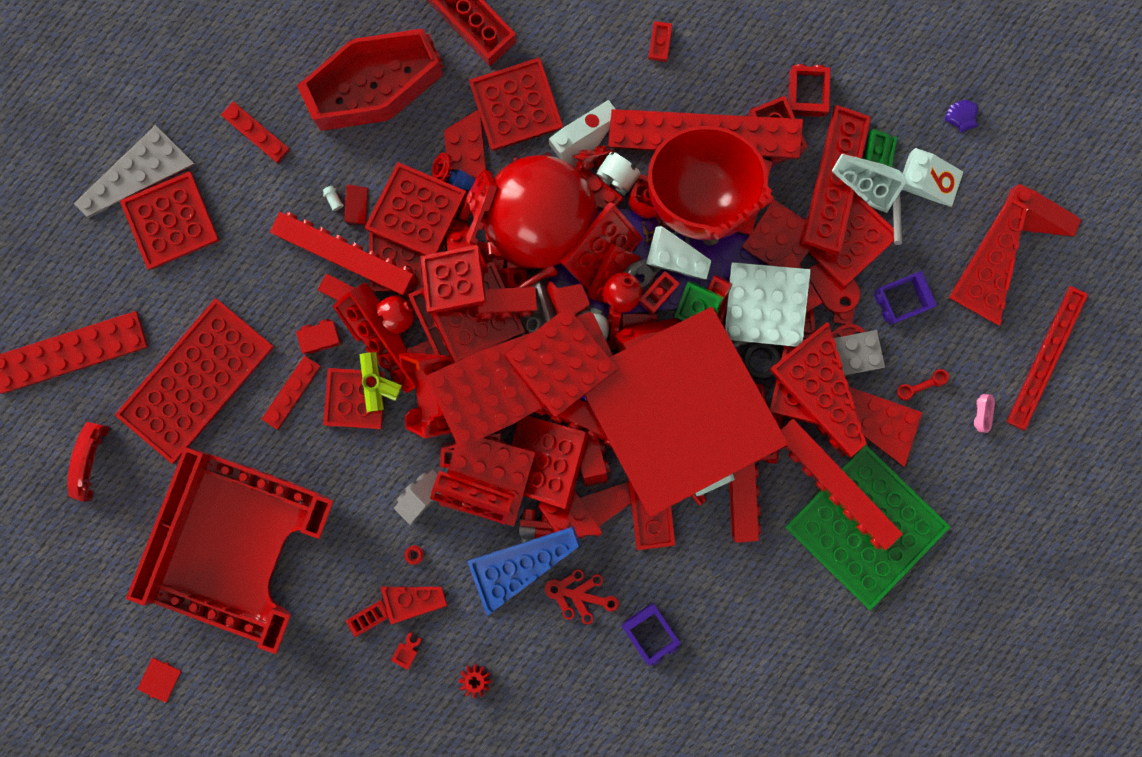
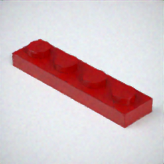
[221,101,290,164]
[262,355,321,430]

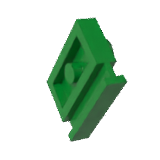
[864,129,898,167]

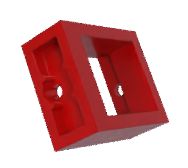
[788,64,830,117]

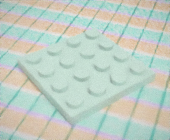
[725,262,811,347]

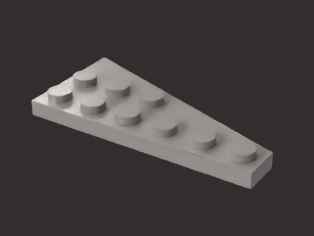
[74,125,196,218]

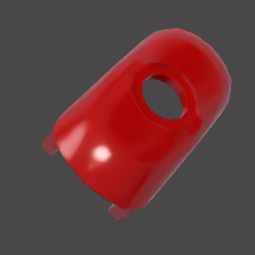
[547,281,590,316]

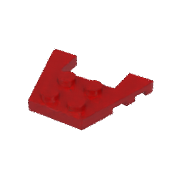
[458,169,497,245]

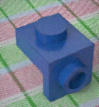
[447,169,476,194]

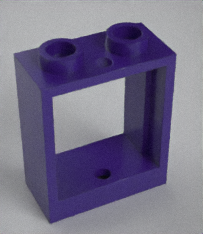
[874,271,937,325]
[621,602,681,666]

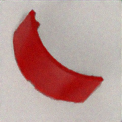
[68,422,110,501]

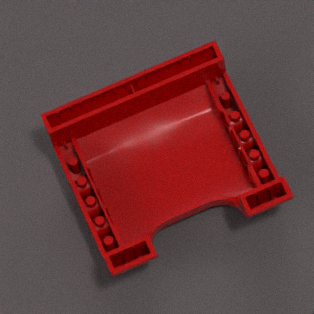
[126,447,334,654]

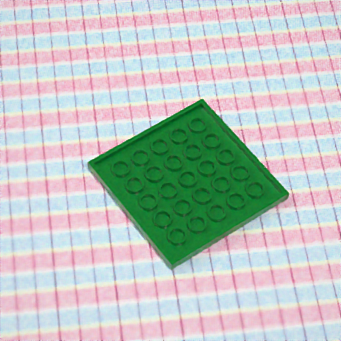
[784,445,950,611]

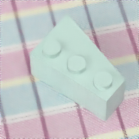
[646,226,711,279]

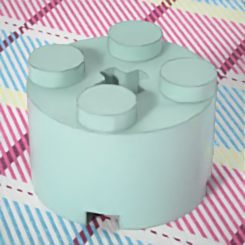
[597,152,641,196]

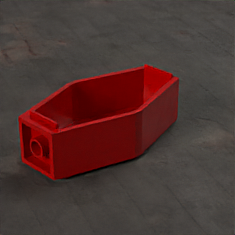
[297,28,444,131]

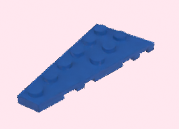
[467,526,581,616]

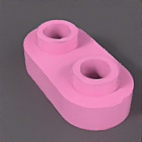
[974,394,995,433]

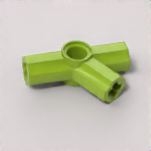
[359,352,402,412]

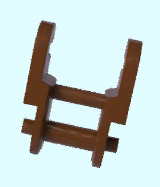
[642,219,661,245]

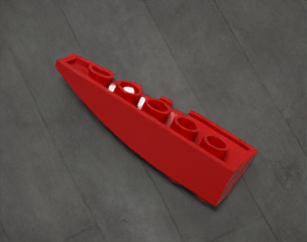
[332,282,418,394]

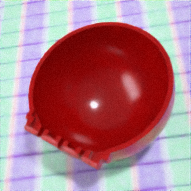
[648,126,774,240]
[482,155,598,268]

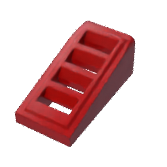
[346,599,389,637]

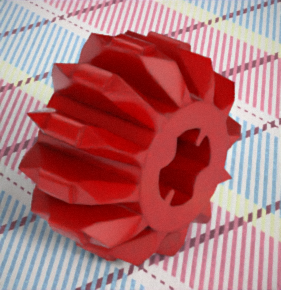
[458,664,492,699]

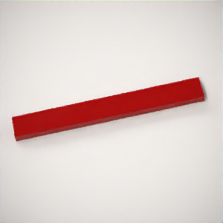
[1006,286,1088,431]

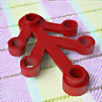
[545,569,619,625]

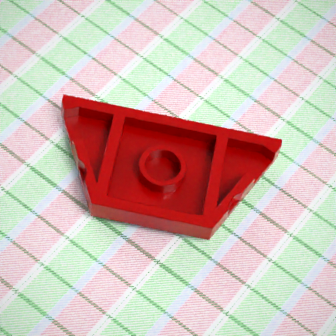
[444,110,486,178]
[539,490,602,538]

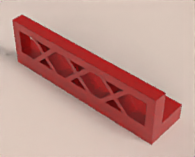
[430,471,514,524]

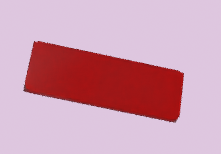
[345,185,368,225]

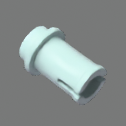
[323,186,344,211]

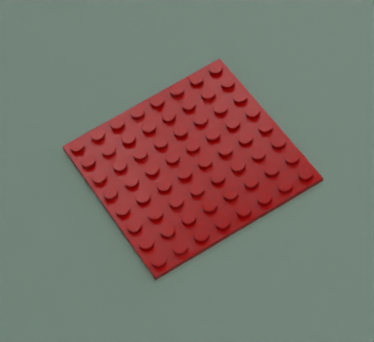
[584,307,788,517]

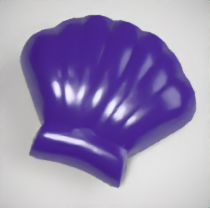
[945,100,979,133]

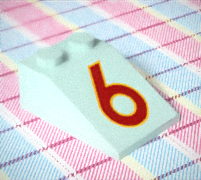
[902,148,963,207]

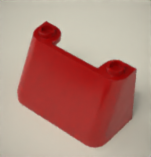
[399,352,455,439]

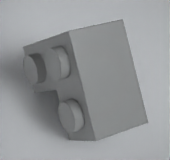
[394,470,442,525]

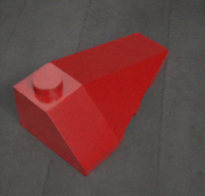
[1005,184,1081,237]
[614,318,682,352]

